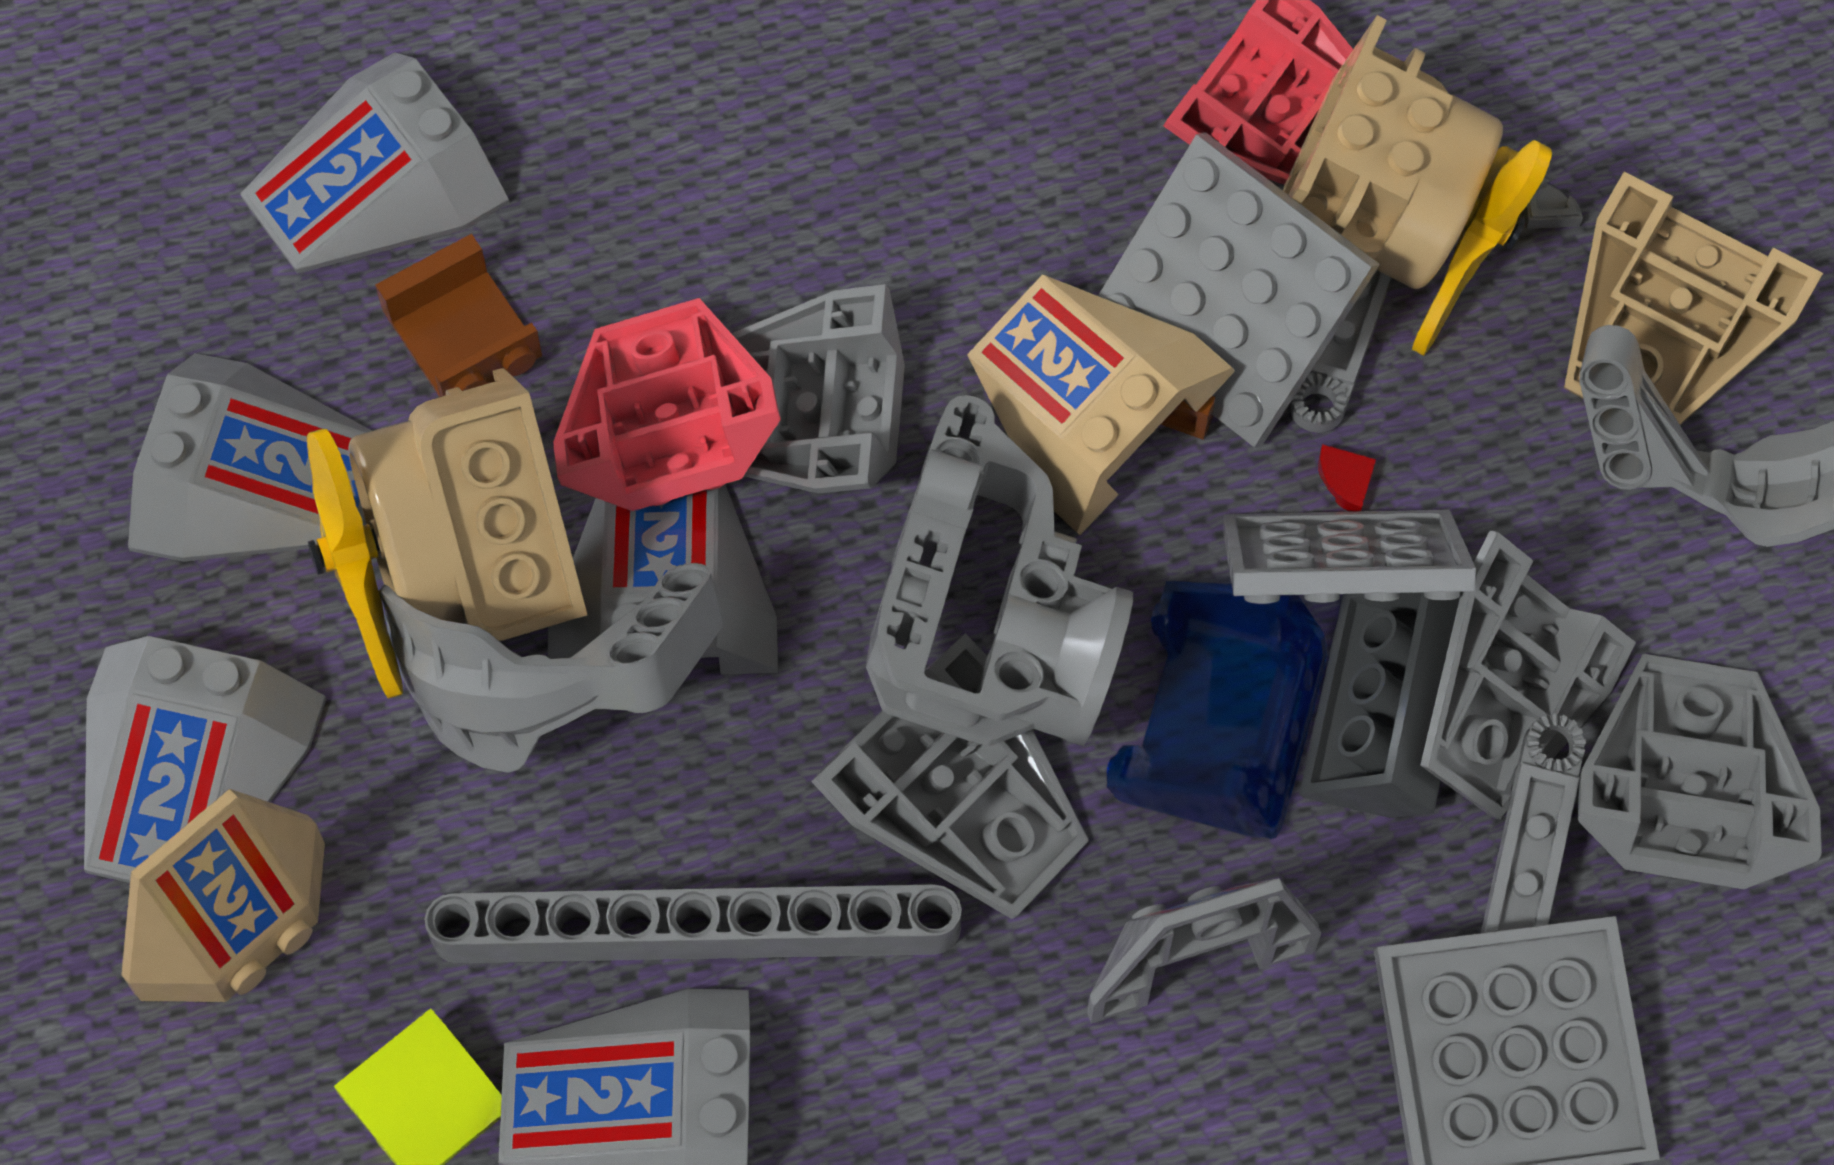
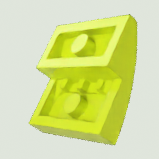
[334,1008,502,1165]

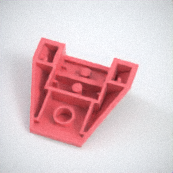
[1163,0,1353,185]
[553,298,781,511]

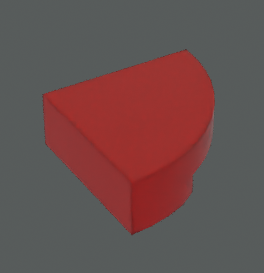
[1318,444,1376,512]

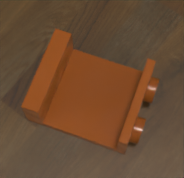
[375,233,542,397]

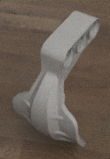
[1580,325,1834,547]
[378,563,724,773]

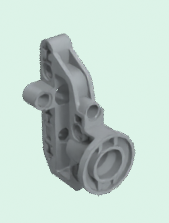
[866,395,1133,746]

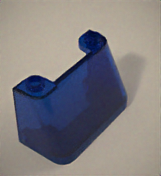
[1106,581,1327,839]

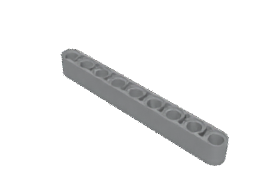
[424,885,962,963]

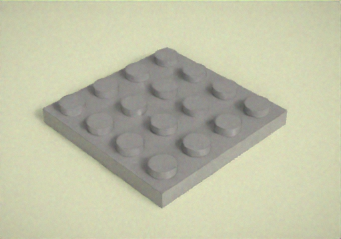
[1098,132,1380,447]
[1223,510,1476,604]
[1374,916,1660,1165]

